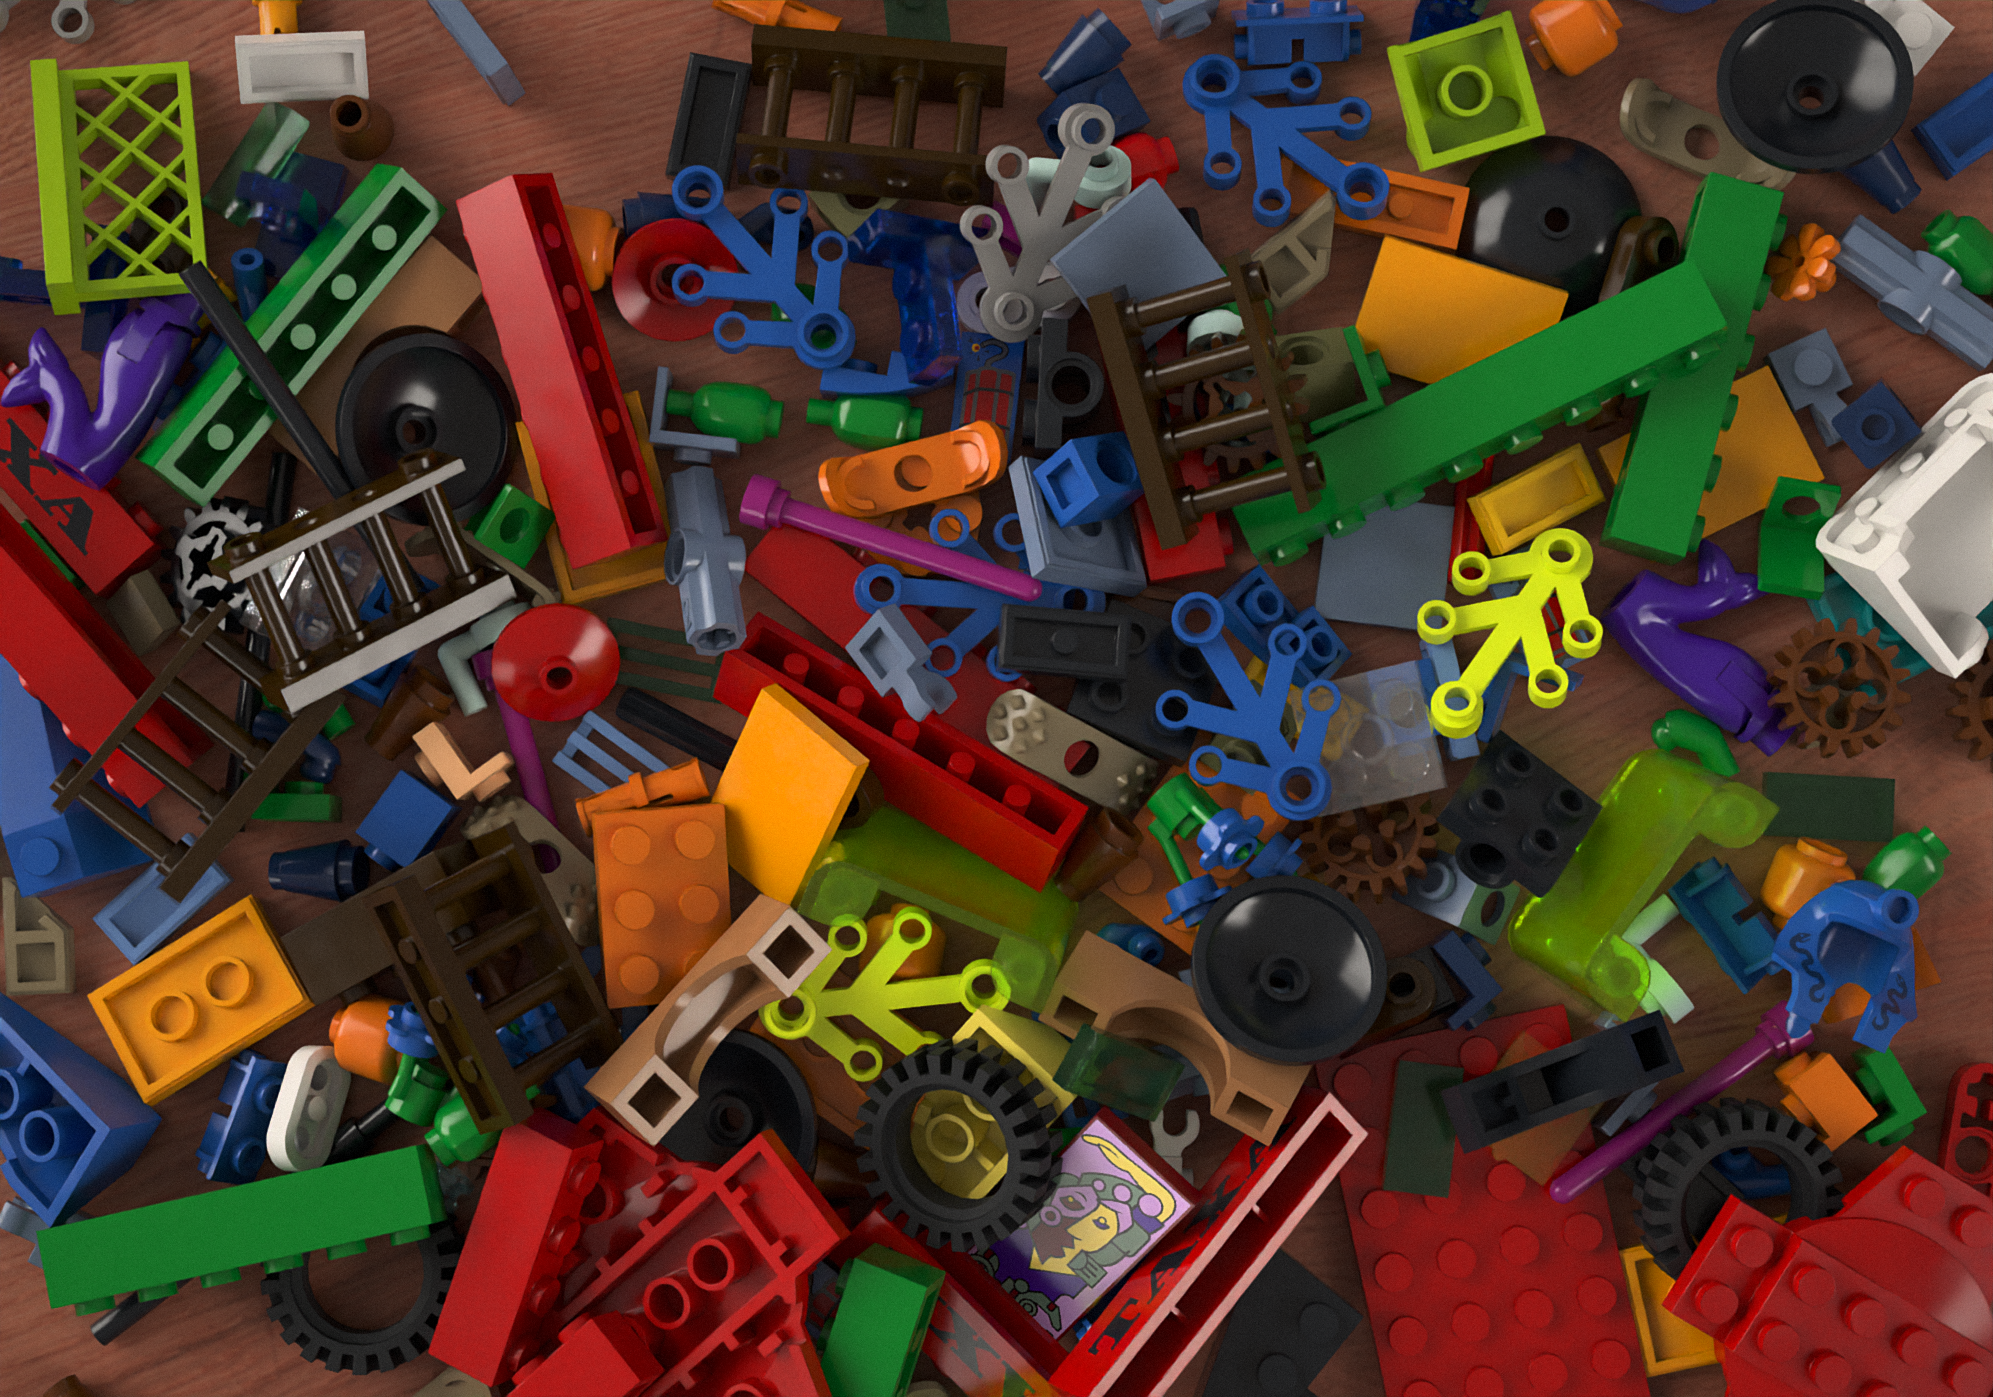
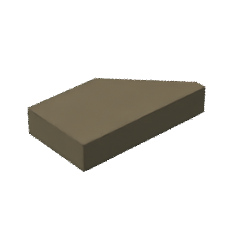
[1251,189,1337,315]
[2,877,76,996]

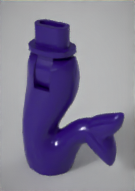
[0,293,204,491]
[1599,538,1796,757]

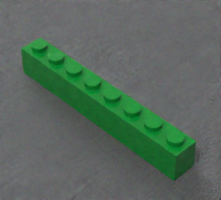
[1231,258,1728,567]

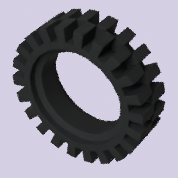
[854,1038,1063,1252]
[1632,1097,1845,1281]
[260,1208,466,1375]

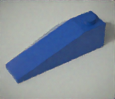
[0,653,155,898]
[0,992,162,1228]

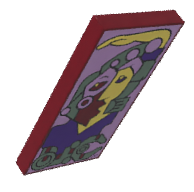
[966,1105,1203,1342]

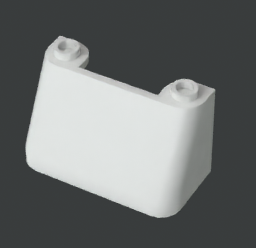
[1815,373,1993,679]

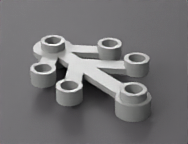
[960,103,1125,343]

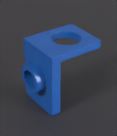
[1476,651,1584,743]

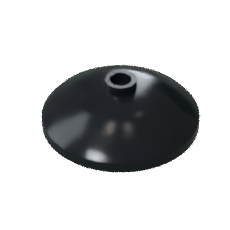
[1716,0,1914,174]
[1455,136,1643,320]
[335,333,518,527]
[1190,875,1387,1066]
[659,1028,818,1173]

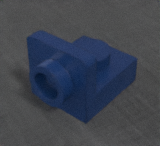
[1831,377,1922,469]

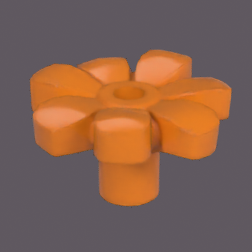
[1764,223,1841,302]

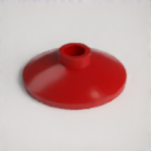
[611,218,738,342]
[491,603,620,722]

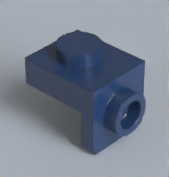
[1037,67,1151,159]
[1425,929,1503,1032]

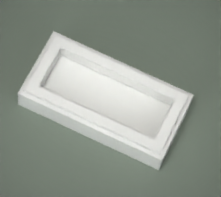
[235,31,369,104]

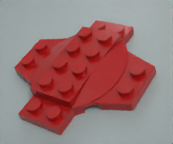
[510,1105,851,1397]
[1661,1145,1993,1397]

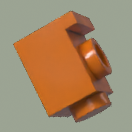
[1773,1050,1878,1152]

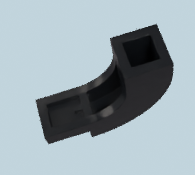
[1440,1010,1684,1154]

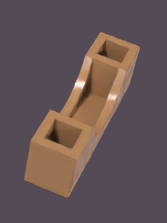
[267,235,488,477]
[584,894,832,1146]
[1038,930,1312,1147]

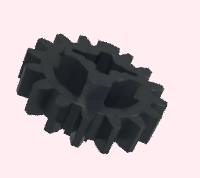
[160,496,287,635]

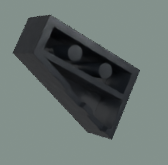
[1193,1246,1364,1397]

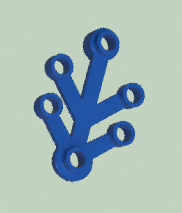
[1182,54,1389,227]
[672,165,856,370]
[853,509,1106,682]
[1156,592,1341,821]

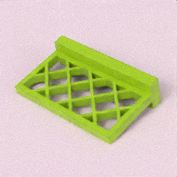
[30,58,208,316]

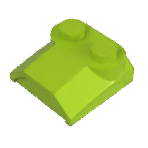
[1387,10,1546,173]

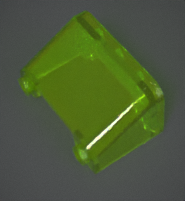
[1508,749,1780,1023]
[796,806,1079,1014]

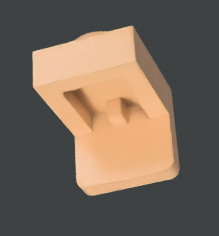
[412,722,515,803]

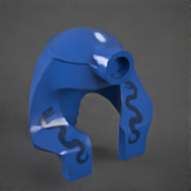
[1772,880,1919,1054]

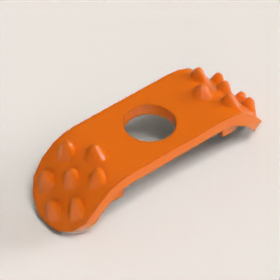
[818,420,1008,520]

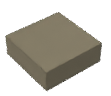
[106,569,181,657]

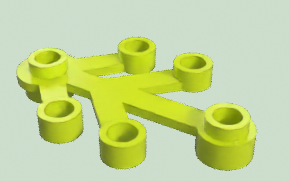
[1417,528,1603,739]
[758,907,1011,1082]

